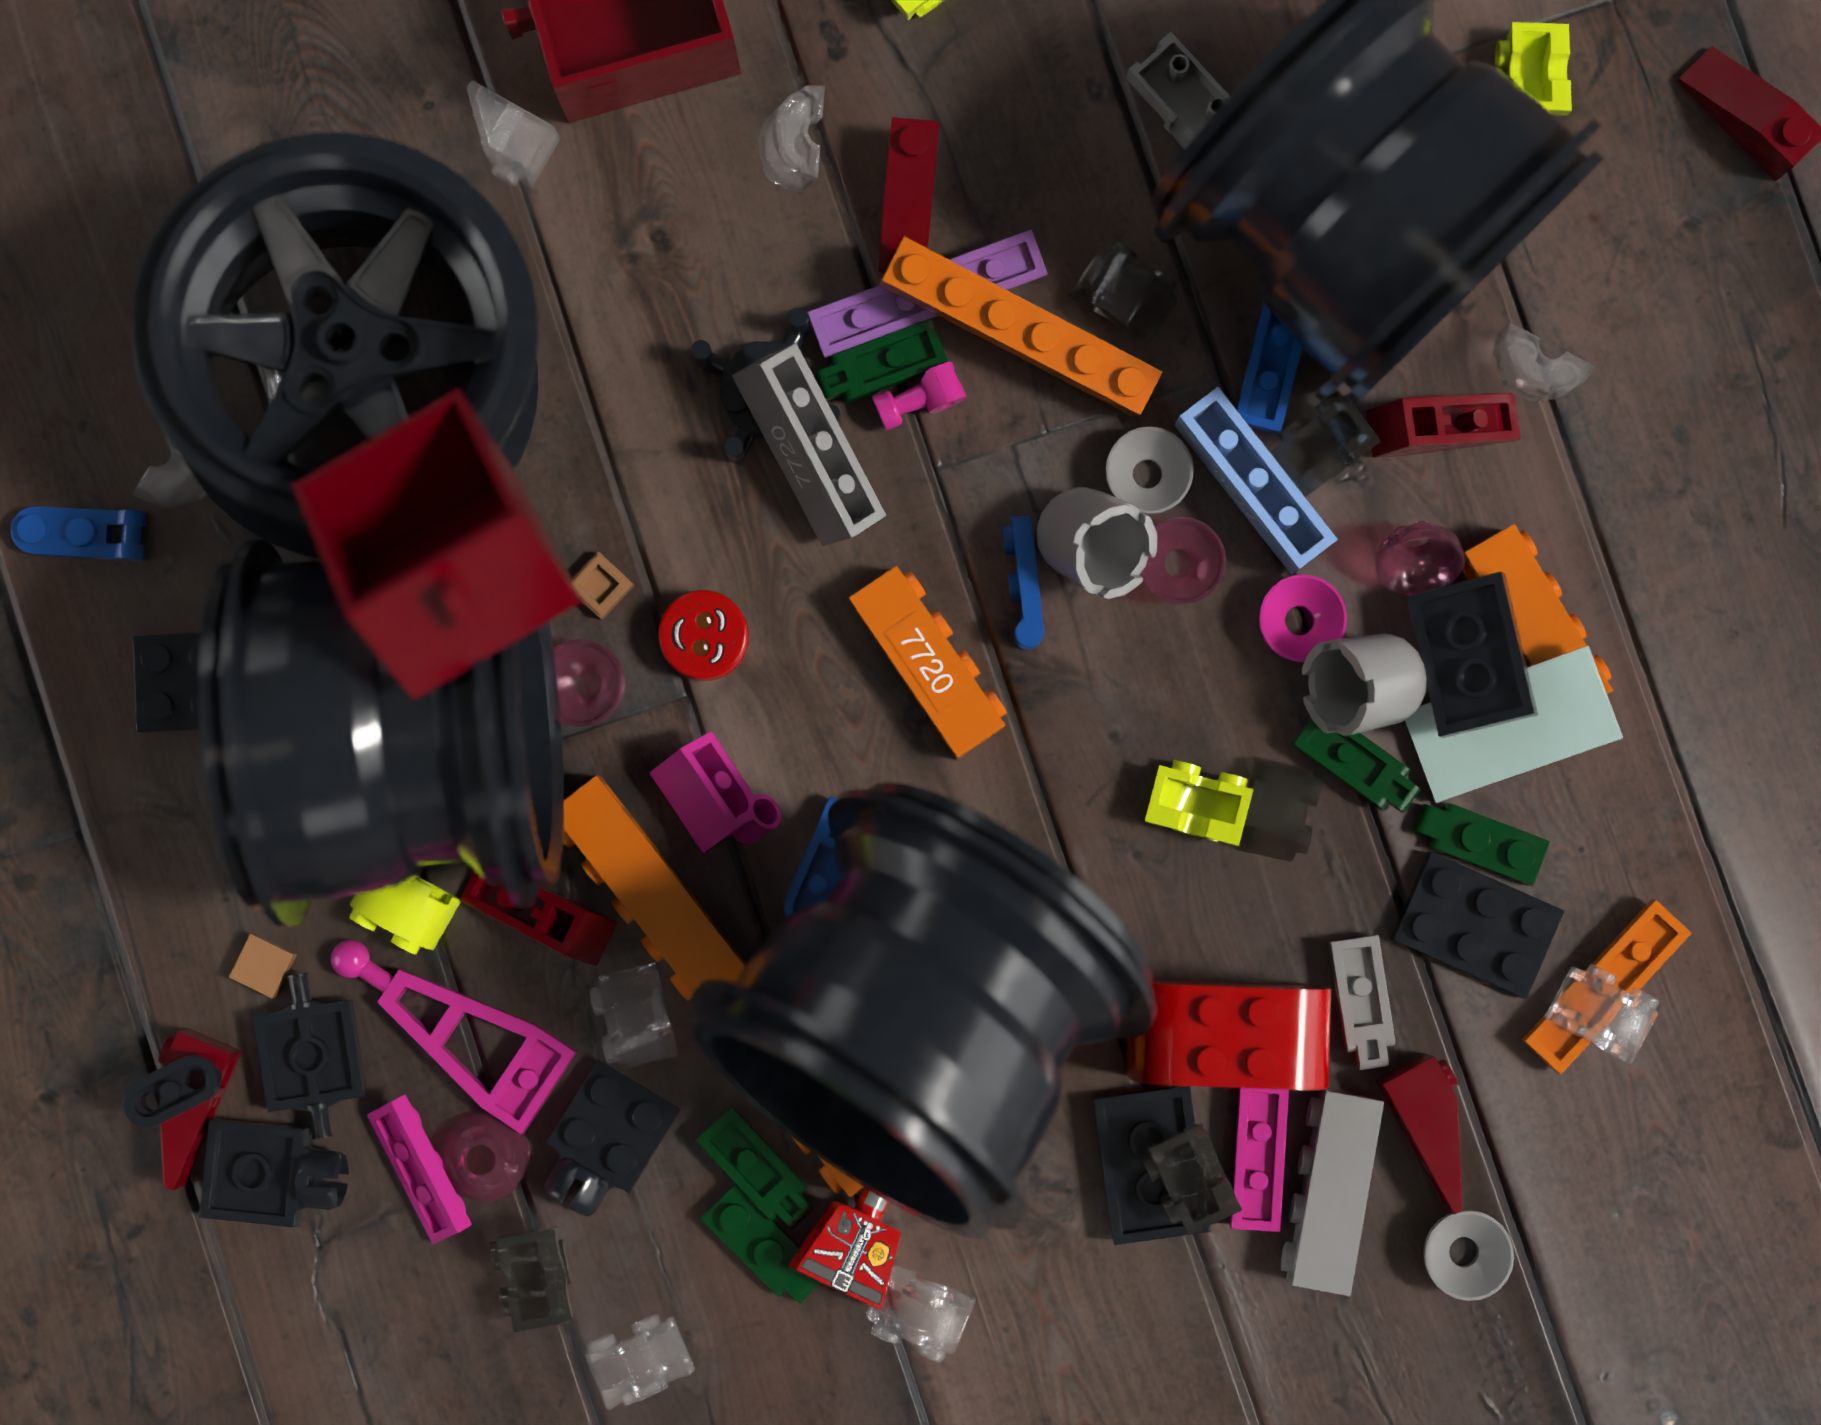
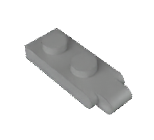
[1328,935,1395,1070]

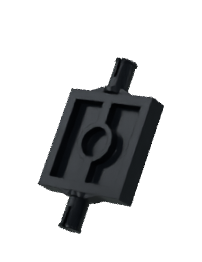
[253,973,368,1140]

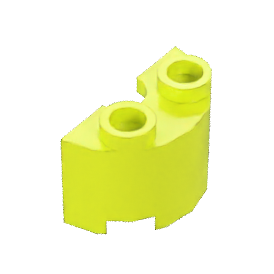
[1495,22,1572,116]
[1145,760,1254,846]
[349,876,461,955]

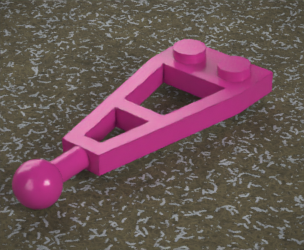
[331,940,578,1134]

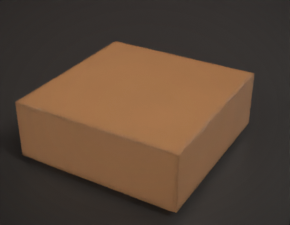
[571,551,635,620]
[229,933,297,998]

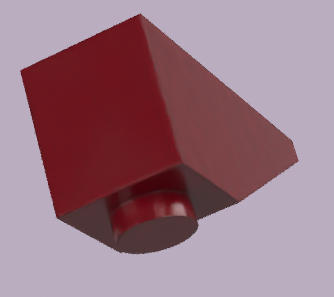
[1677,46,1821,181]
[878,117,940,272]
[1366,393,1521,458]
[459,870,618,966]
[158,1029,243,1191]
[1375,1053,1463,1215]

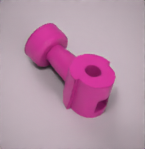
[872,362,967,431]

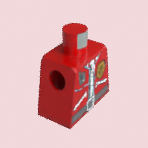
[788,1187,901,1310]

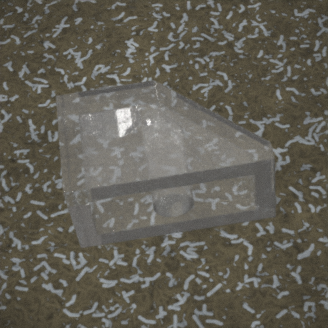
[467,80,560,188]

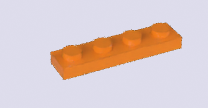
[1521,900,1692,1075]

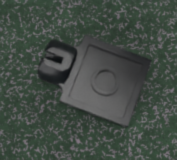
[545,1059,681,1217]
[199,1118,349,1228]

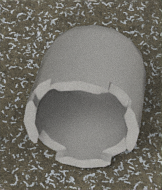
[1037,487,1157,599]
[1302,633,1427,736]

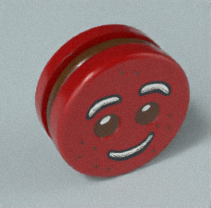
[658,590,749,681]

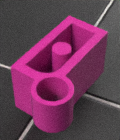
[650,731,782,853]

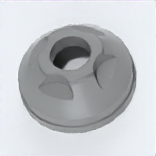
[1105,427,1194,515]
[1423,1210,1514,1301]

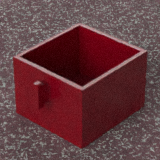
[501,0,741,123]
[292,389,582,700]

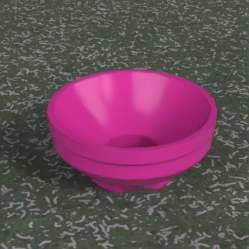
[1258,574,1347,663]

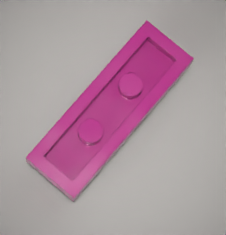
[1229,1088,1289,1232]
[367,1094,472,1244]

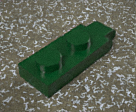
[815,318,948,403]
[1292,718,1421,813]
[1413,802,1550,886]
[696,1105,814,1229]
[701,1183,821,1304]

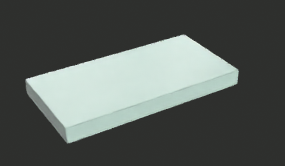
[1405,646,1623,803]

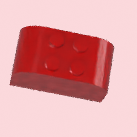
[1125,980,1331,1090]

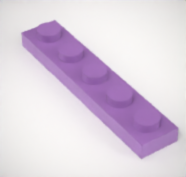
[807,229,1048,358]

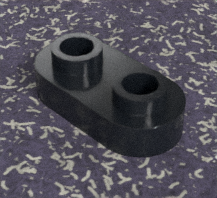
[123,1054,222,1127]

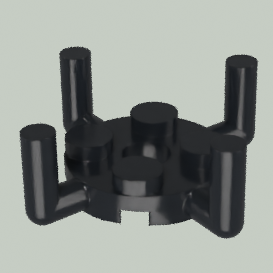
[691,308,842,463]

